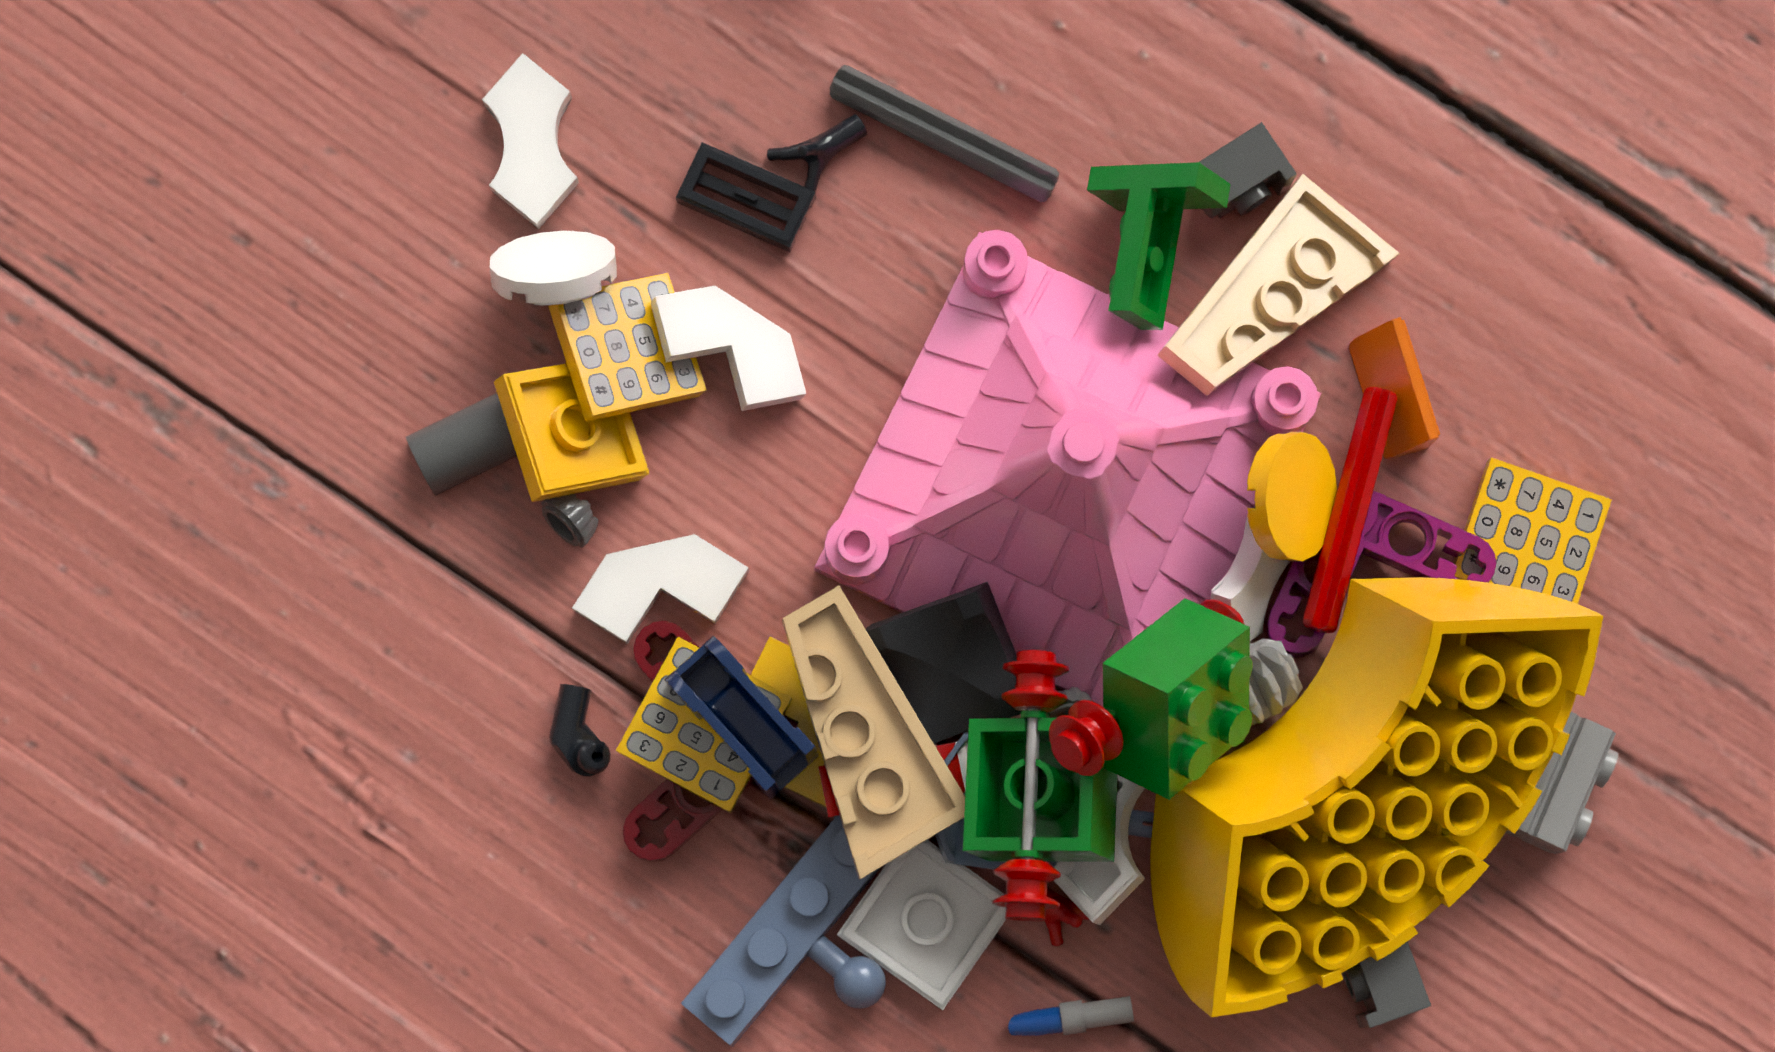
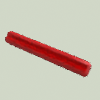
[1303,387,1398,633]

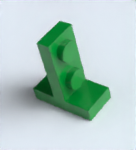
[1087,162,1231,330]

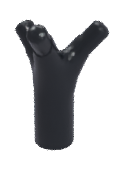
[767,114,868,191]

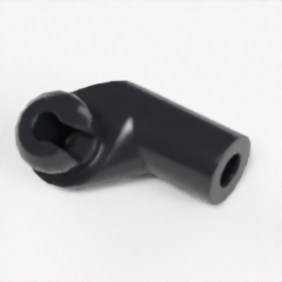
[549,684,611,777]

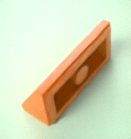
[1349,317,1440,459]

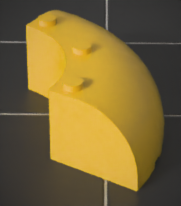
[1150,577,1603,1017]

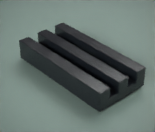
[676,142,816,252]

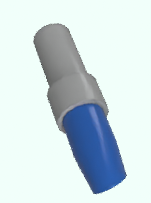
[1008,996,1134,1036]

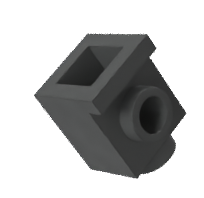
[1199,122,1297,219]
[1342,941,1431,1028]

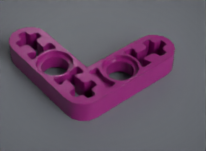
[1267,484,1497,658]

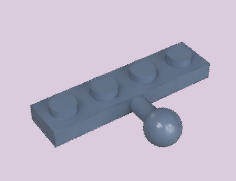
[681,815,886,1047]

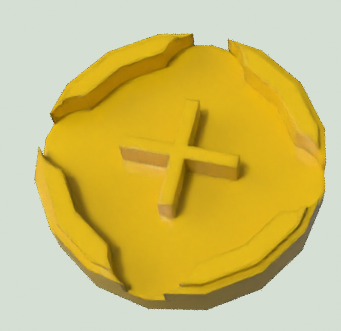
[1247,432,1337,561]

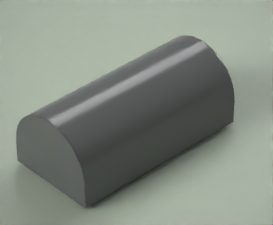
[406,393,517,496]

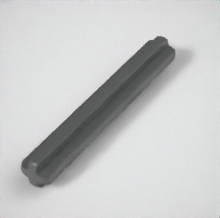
[830,65,1059,202]

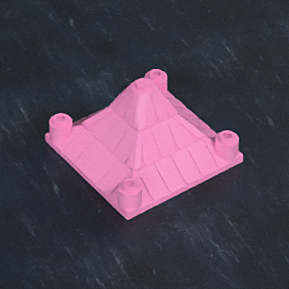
[814,230,1321,707]

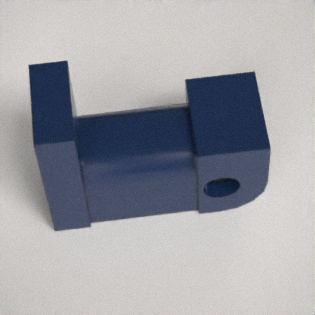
[664,636,819,800]

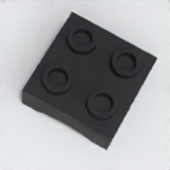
[866,582,1021,744]

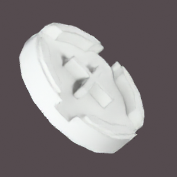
[489,231,617,306]

